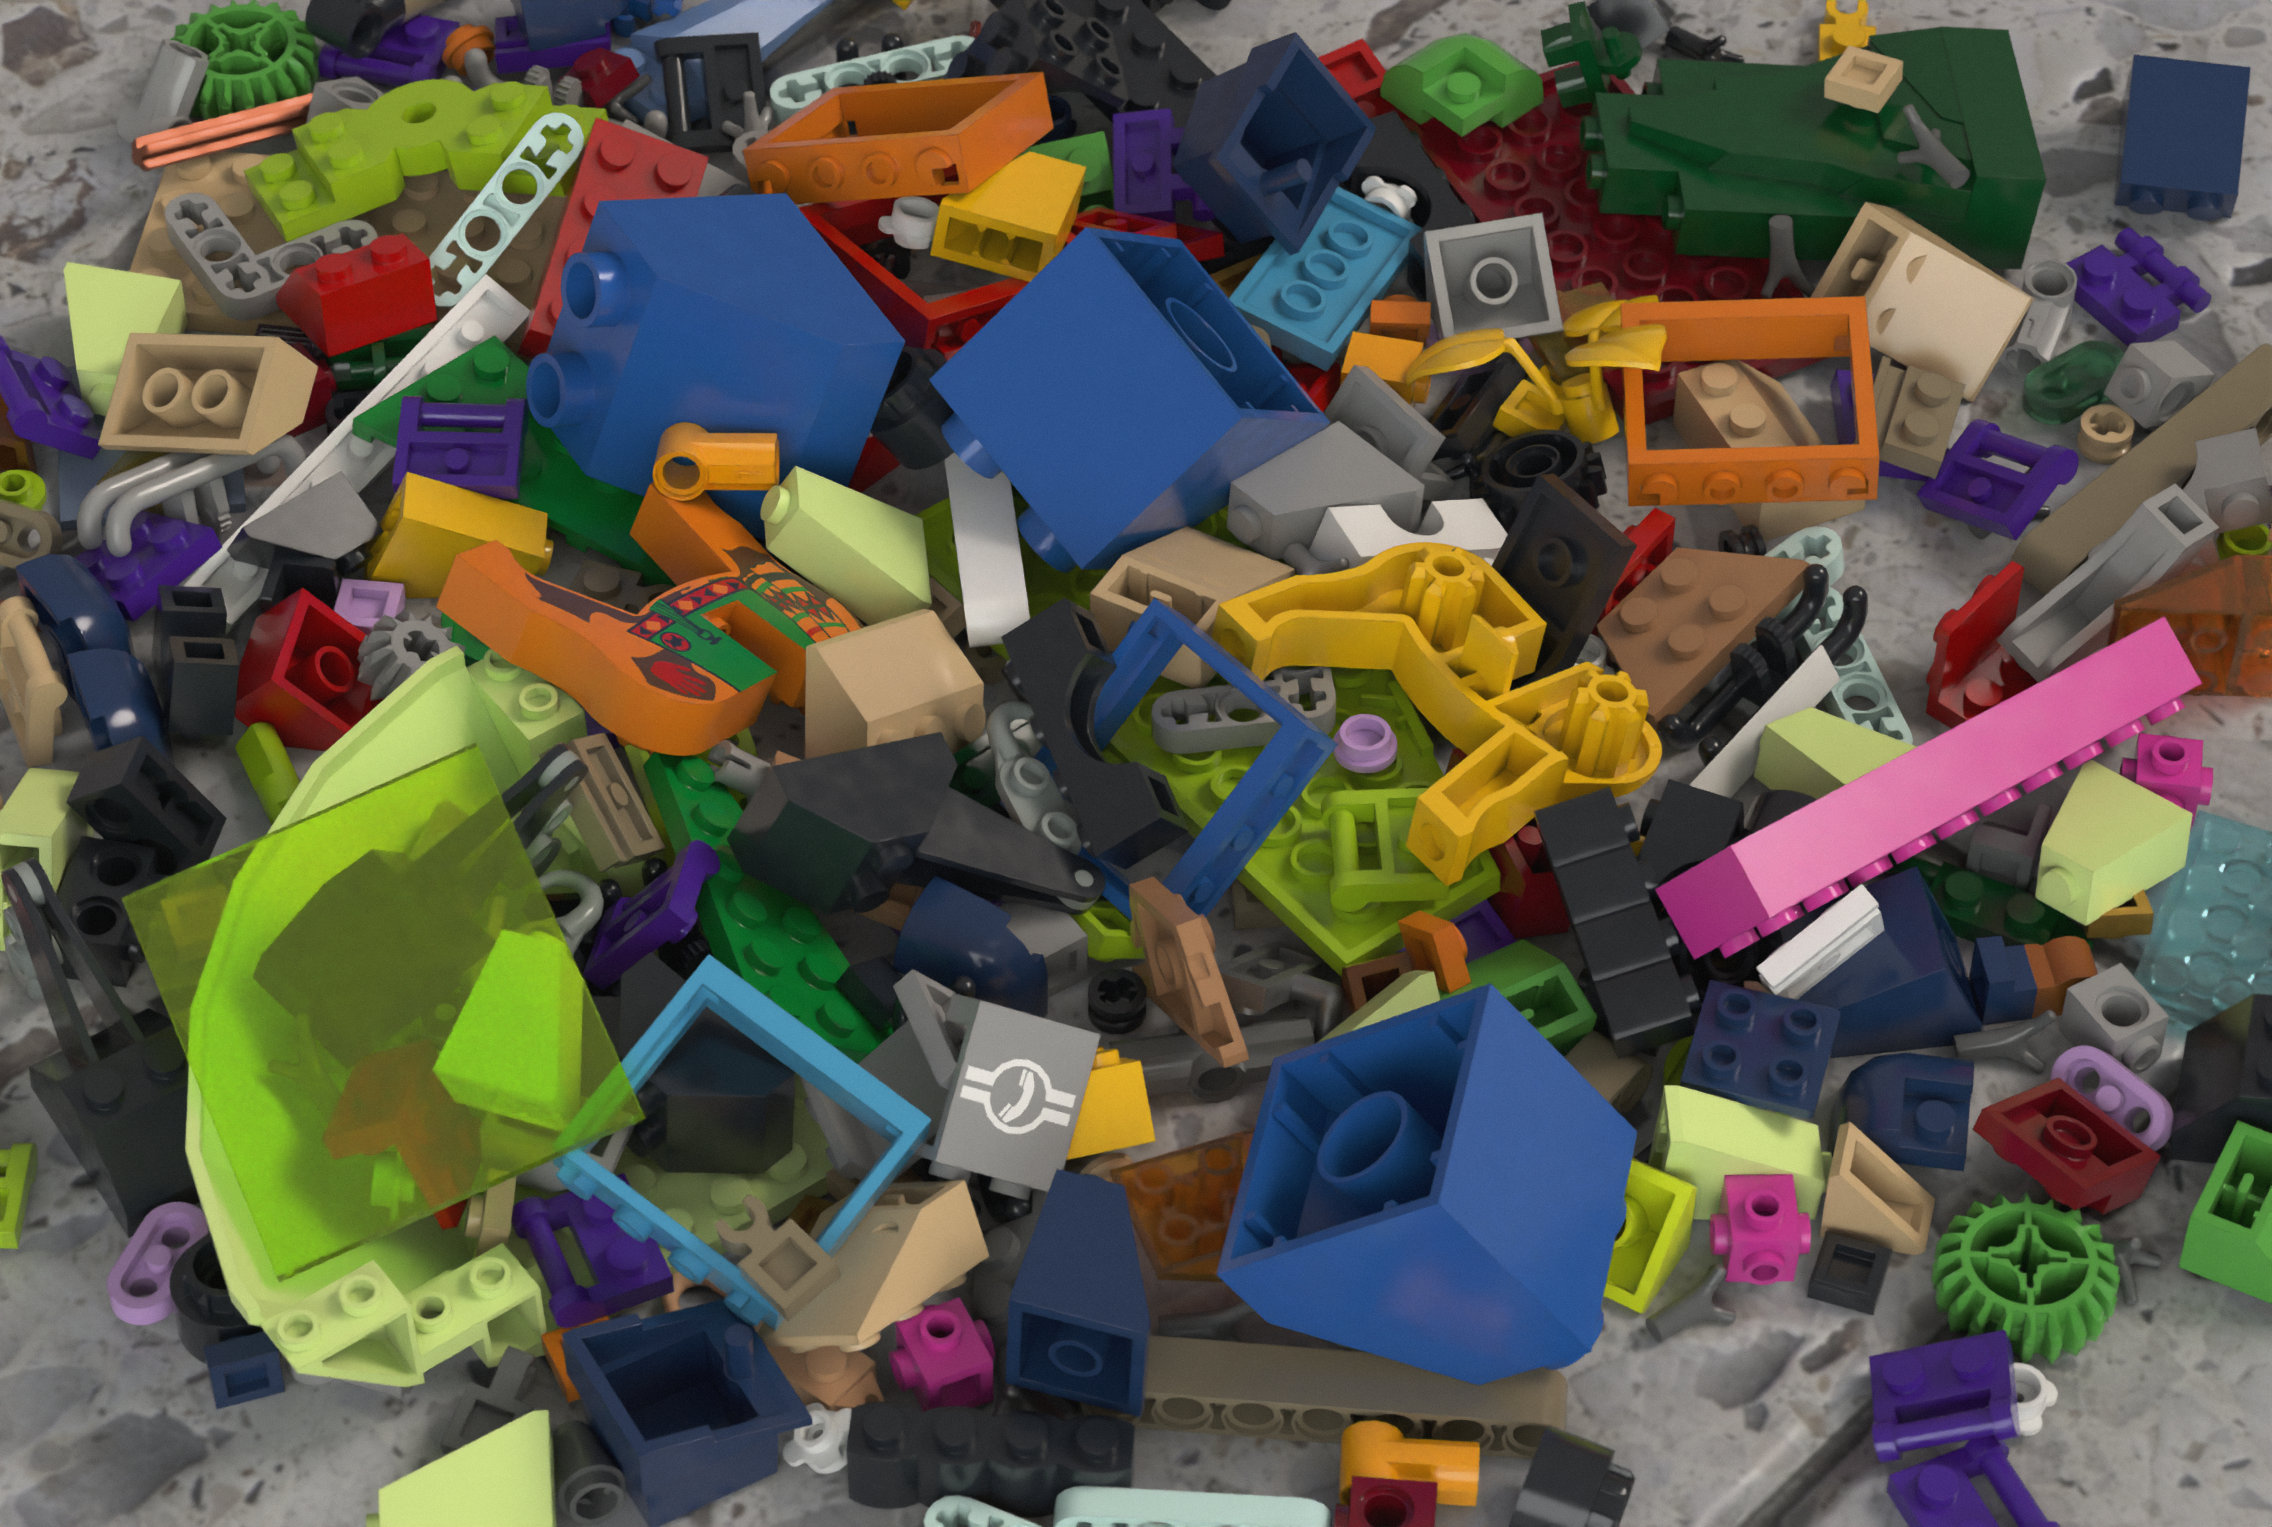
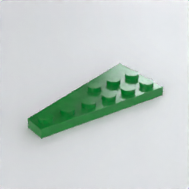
[352,335,677,587]
[643,752,893,1064]

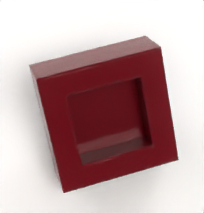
[557,47,640,108]

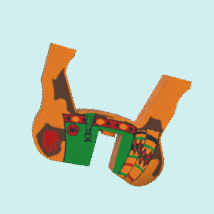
[436,482,864,756]

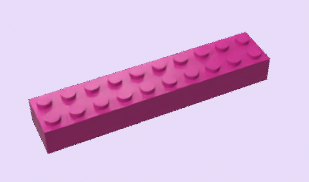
[1655,617,2202,960]

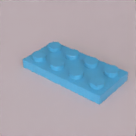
[1229,187,1422,371]

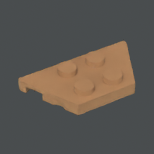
[1596,547,1810,733]
[1129,877,1249,1068]

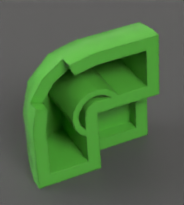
[1380,33,1544,137]

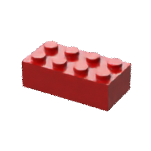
[517,117,709,359]

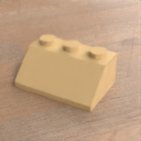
[98,333,318,455]
[1672,360,1866,542]
[805,609,986,759]

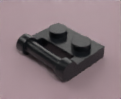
[654,32,769,154]

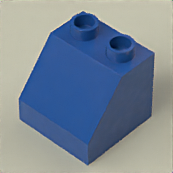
[526,193,905,541]
[929,227,1331,573]
[1216,983,1637,1385]

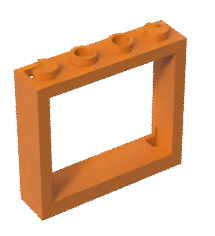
[743,72,1054,204]
[1620,296,1879,506]

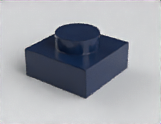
[203,1331,285,1409]

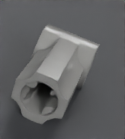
[117,39,210,144]
[1998,259,2077,381]

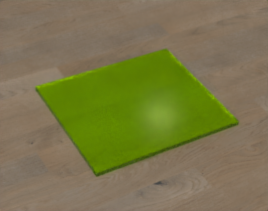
[122,743,645,1282]

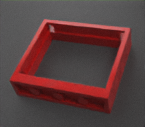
[799,164,1076,361]

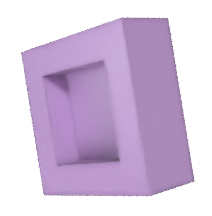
[334,578,406,635]

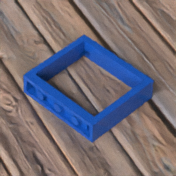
[999,598,1338,921]

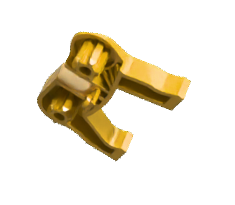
[1211,542,1662,886]

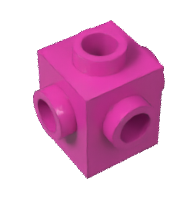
[2119,733,2213,839]
[1709,1174,1811,1285]
[889,1297,995,1412]

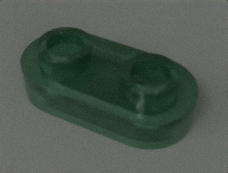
[2021,340,2125,425]

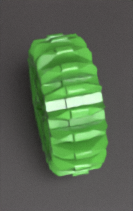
[169,0,320,120]
[1931,1191,2120,1365]

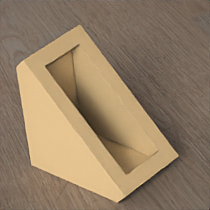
[1819,1122,1935,1256]

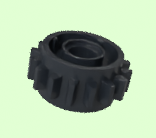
[1472,430,1608,534]

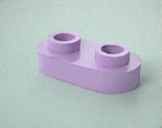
[2051,1045,2174,1151]
[107,1202,210,1325]

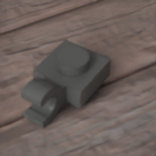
[440,1346,537,1455]

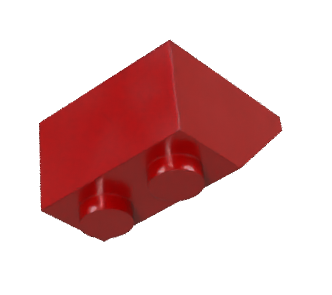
[276,233,437,357]
[235,588,384,751]

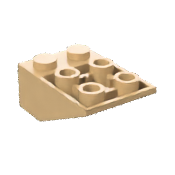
[1810,202,2034,402]
[1090,526,1295,689]
[758,1180,989,1353]

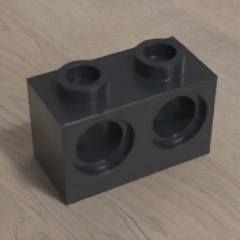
[66,735,227,878]
[51,836,170,988]

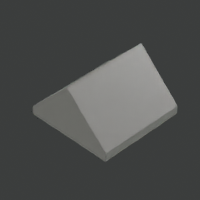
[1423,213,1563,340]

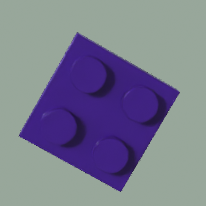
[75,511,223,622]

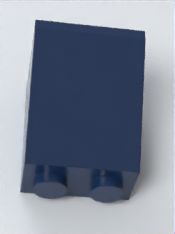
[2114,54,2251,221]
[1780,866,1984,1058]
[1005,1169,1151,1417]

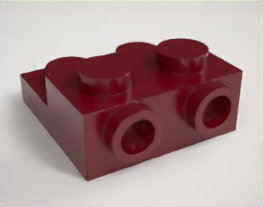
[1972,1077,2161,1215]

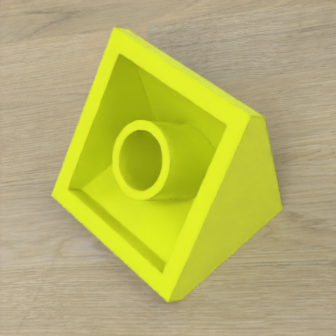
[1603,1157,1697,1313]

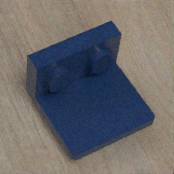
[1680,980,1841,1119]

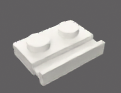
[1756,884,1885,1000]

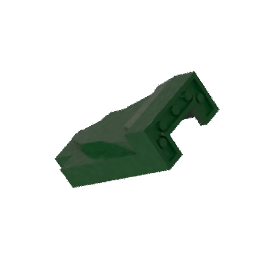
[1579,26,2046,270]

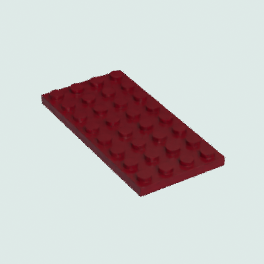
[1403,61,1832,425]

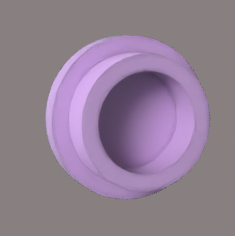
[1333,714,1397,773]

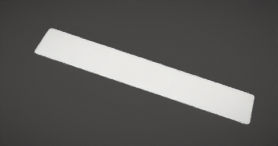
[1690,645,1840,798]

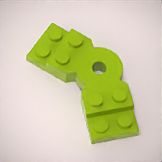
[244,79,609,243]

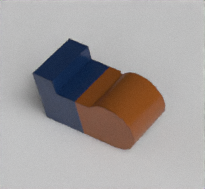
[1969,936,2098,1025]

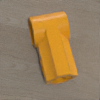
[652,422,780,501]
[1338,1421,1480,1506]

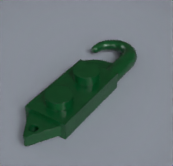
[1844,854,2094,952]

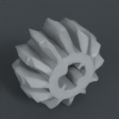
[357,608,466,701]

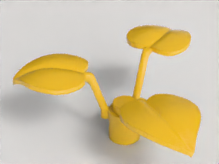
[1405,295,1667,444]

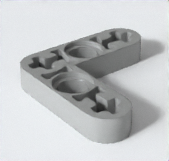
[164,193,378,321]
[1151,666,1336,754]

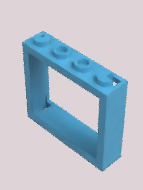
[553,954,931,1331]

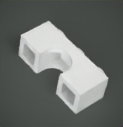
[1309,498,1508,571]

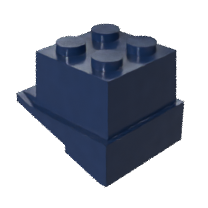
[1172,32,1376,255]
[562,1299,812,1527]

